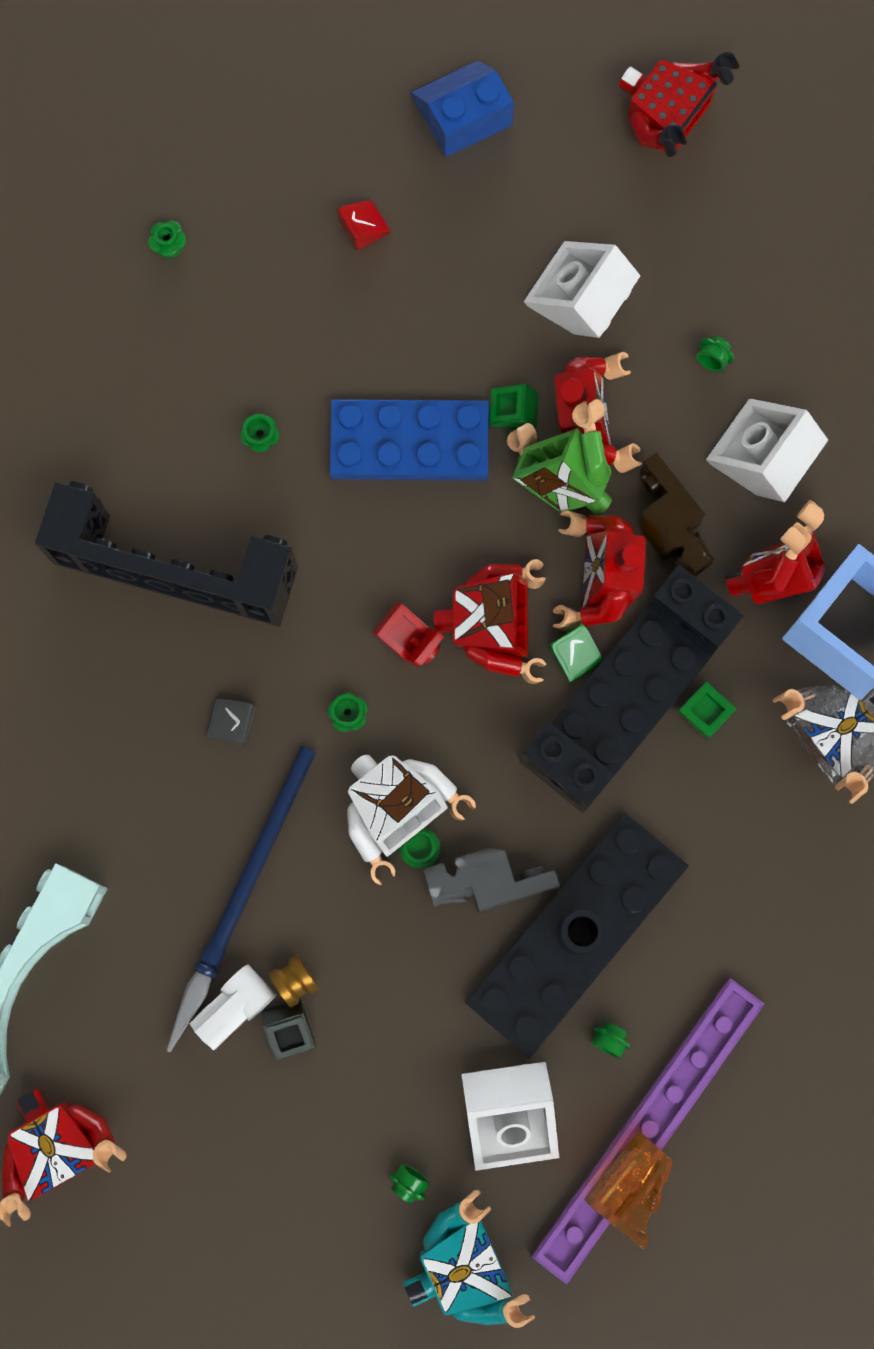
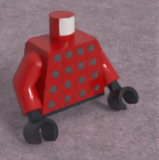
[619,52,740,157]

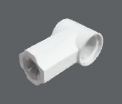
[189,964,276,1050]

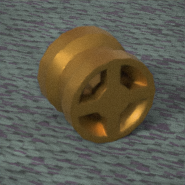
[268,954,319,1008]

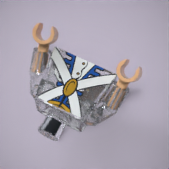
[773,685,874,804]

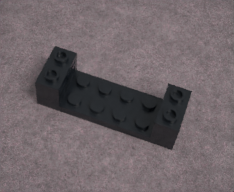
[35,481,298,627]
[520,565,744,814]

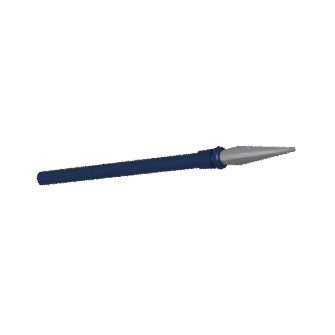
[166,746,316,1052]

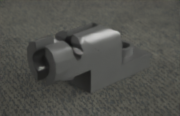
[423,848,560,913]

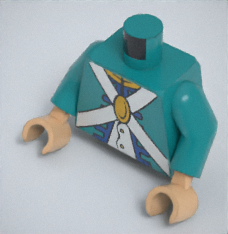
[403,1190,535,1328]

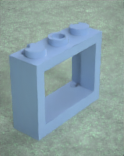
[782,544,874,701]

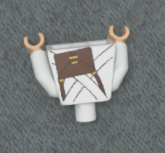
[347,755,476,885]

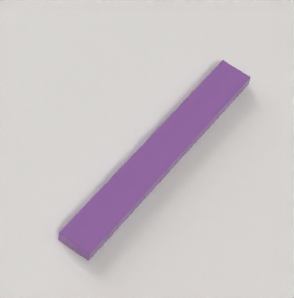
[531,978,765,1285]

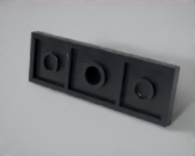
[465,813,689,1059]

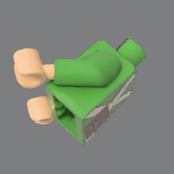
[507,399,612,515]

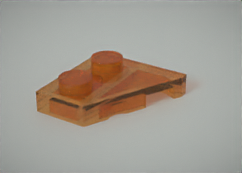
[584,1131,673,1250]

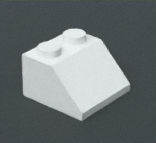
[524,241,640,338]
[706,398,828,503]
[462,1062,559,1171]

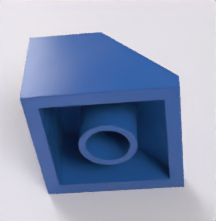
[411,61,514,158]

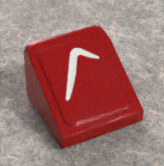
[337,200,391,251]

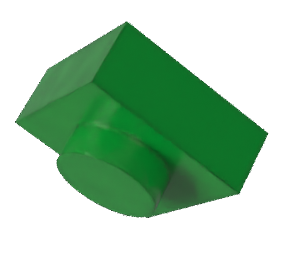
[677,681,737,740]

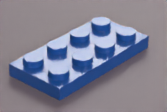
[330,400,488,481]

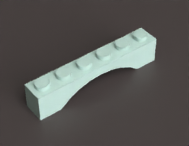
[0,863,108,1095]

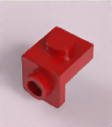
[372,602,444,667]

